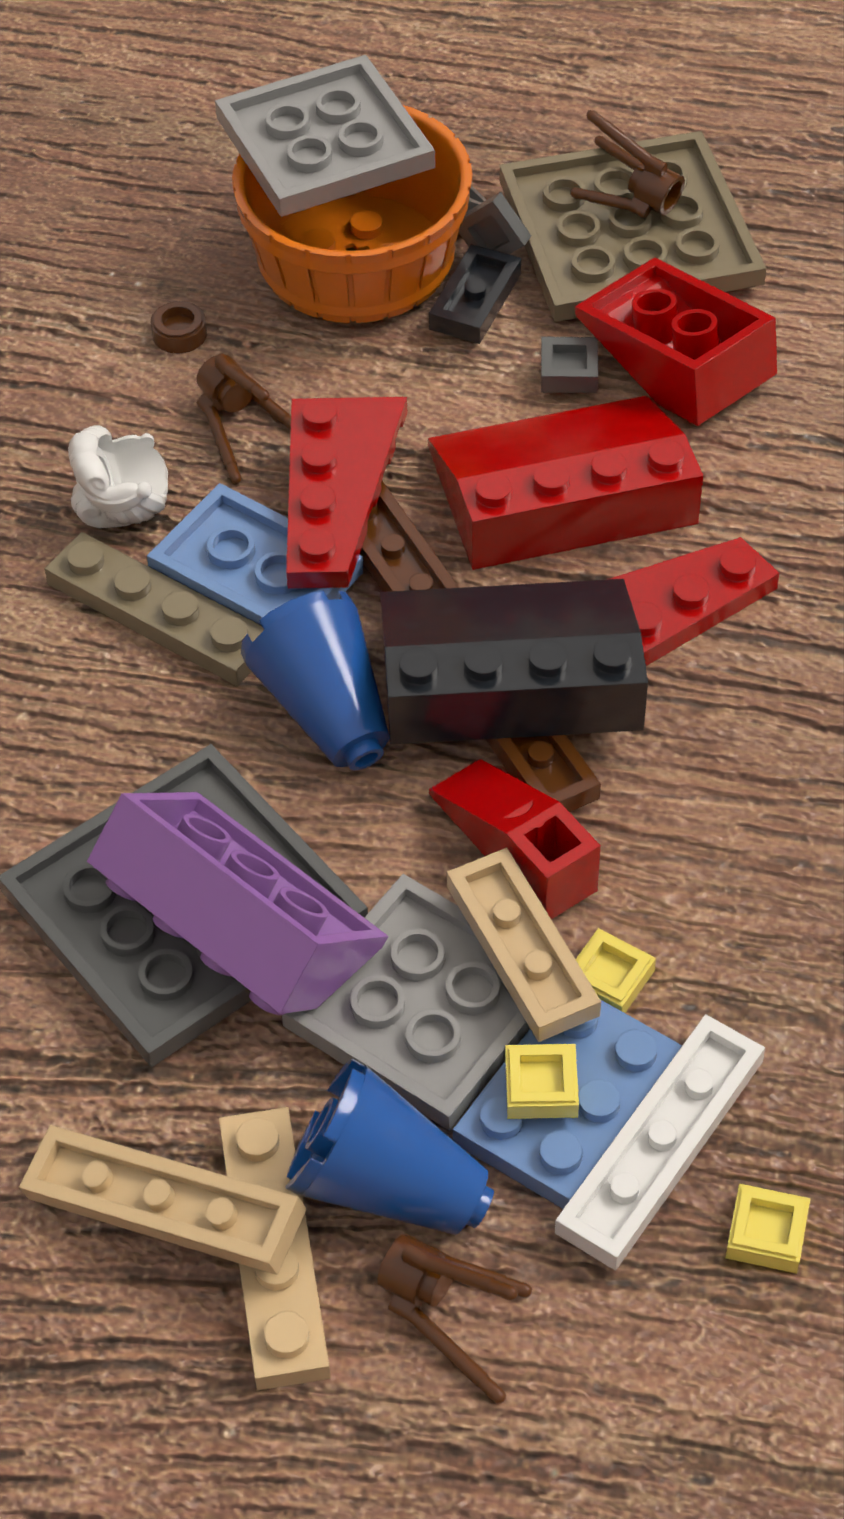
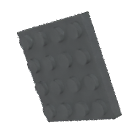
[0,744,368,1068]

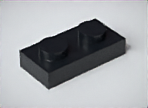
[429,244,521,344]

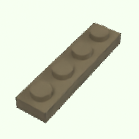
[44,532,264,686]

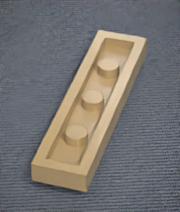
[219,1107,331,1391]
[19,1125,306,1275]

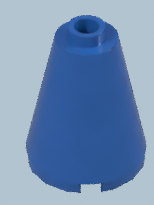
[241,590,390,771]
[286,1059,494,1235]

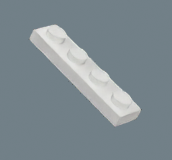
[555,1014,765,1271]

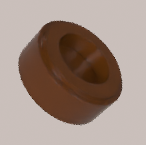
[150,301,207,354]

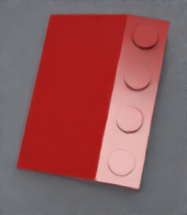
[428,395,704,570]

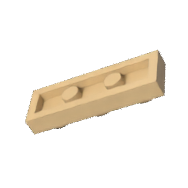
[447,848,601,1042]

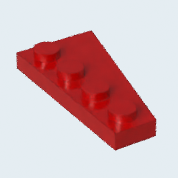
[286,397,408,589]
[607,537,780,666]

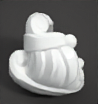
[68,425,168,528]

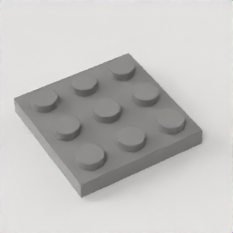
[215,55,435,217]
[282,874,530,1131]

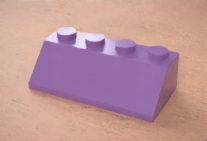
[87,792,389,1015]

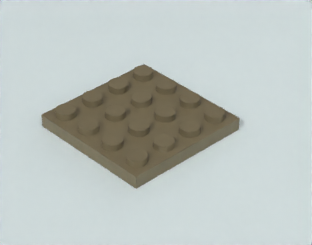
[499,131,767,322]

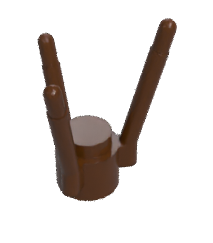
[570,110,685,219]
[196,353,291,484]
[377,1234,532,1404]

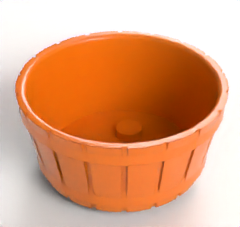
[232,105,472,323]

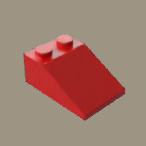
[575,257,777,426]

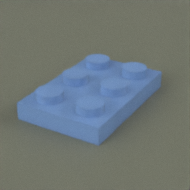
[147,483,363,626]
[453,999,682,1209]

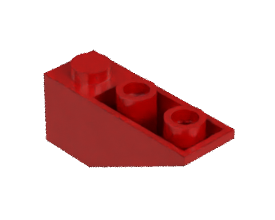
[429,759,601,920]

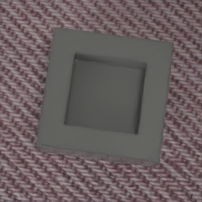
[459,192,531,254]
[541,337,598,393]

